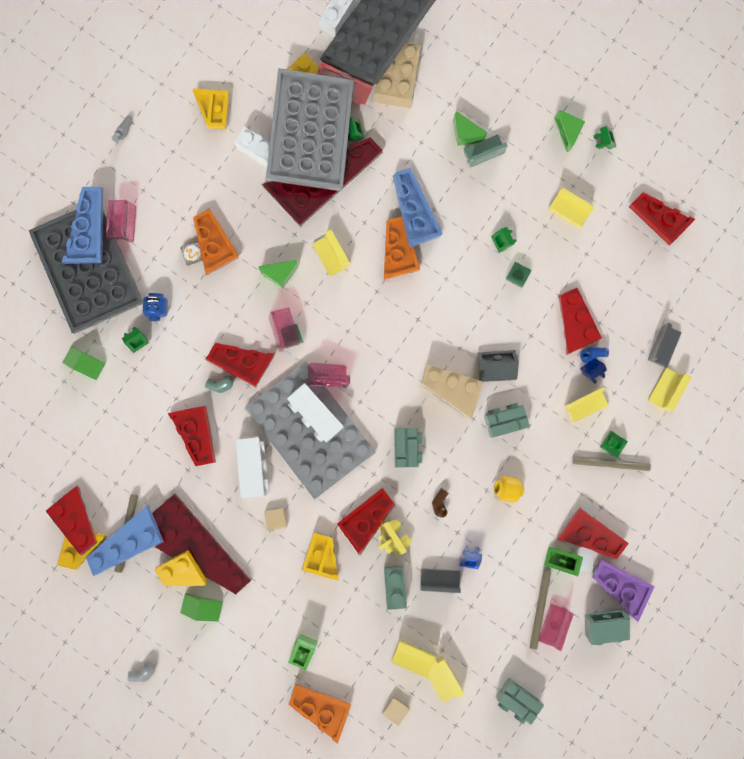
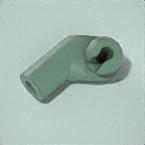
[205,376,234,393]

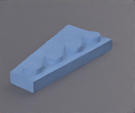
[393,168,443,248]
[62,187,103,264]
[86,506,164,576]

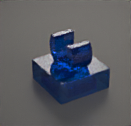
[580,359,607,384]
[459,545,482,569]

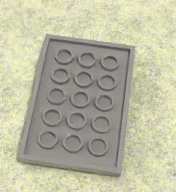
[266,68,354,191]
[245,362,376,500]

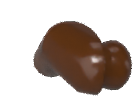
[432,488,449,518]

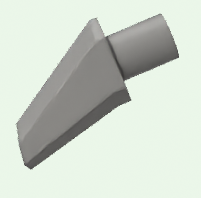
[112,115,132,142]

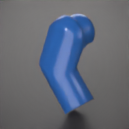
[580,347,609,363]

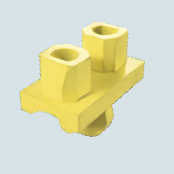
[377,519,412,556]

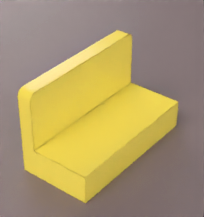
[549,188,595,228]
[313,230,350,276]
[648,368,692,412]
[565,387,609,423]
[392,640,436,678]
[428,656,465,703]

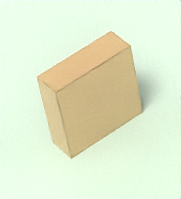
[264,508,287,530]
[382,696,410,726]

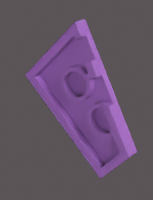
[592,559,655,622]

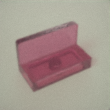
[106,200,136,242]
[269,307,300,352]
[308,363,350,388]
[539,603,574,651]

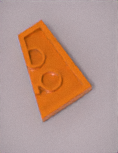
[193,209,239,276]
[384,216,420,281]
[288,684,351,744]

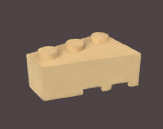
[421,365,483,420]

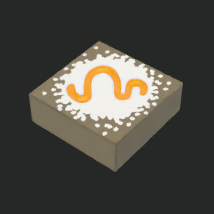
[180,241,202,266]

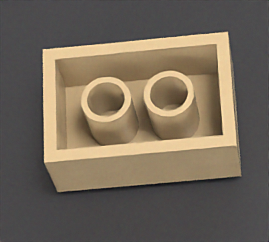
[374,43,420,108]

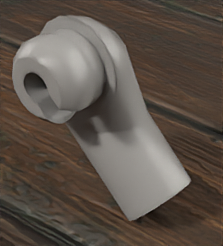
[128,661,155,682]

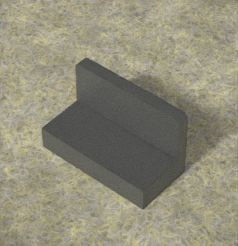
[648,323,682,368]
[477,350,519,382]
[420,568,461,593]

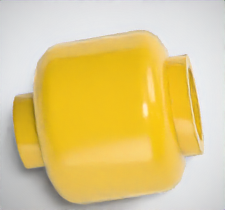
[494,476,524,503]

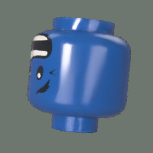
[142,293,168,321]

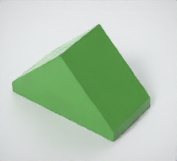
[554,110,585,152]
[453,111,487,146]
[258,260,298,289]
[62,346,106,380]
[544,547,583,576]
[180,593,223,622]
[288,634,318,670]

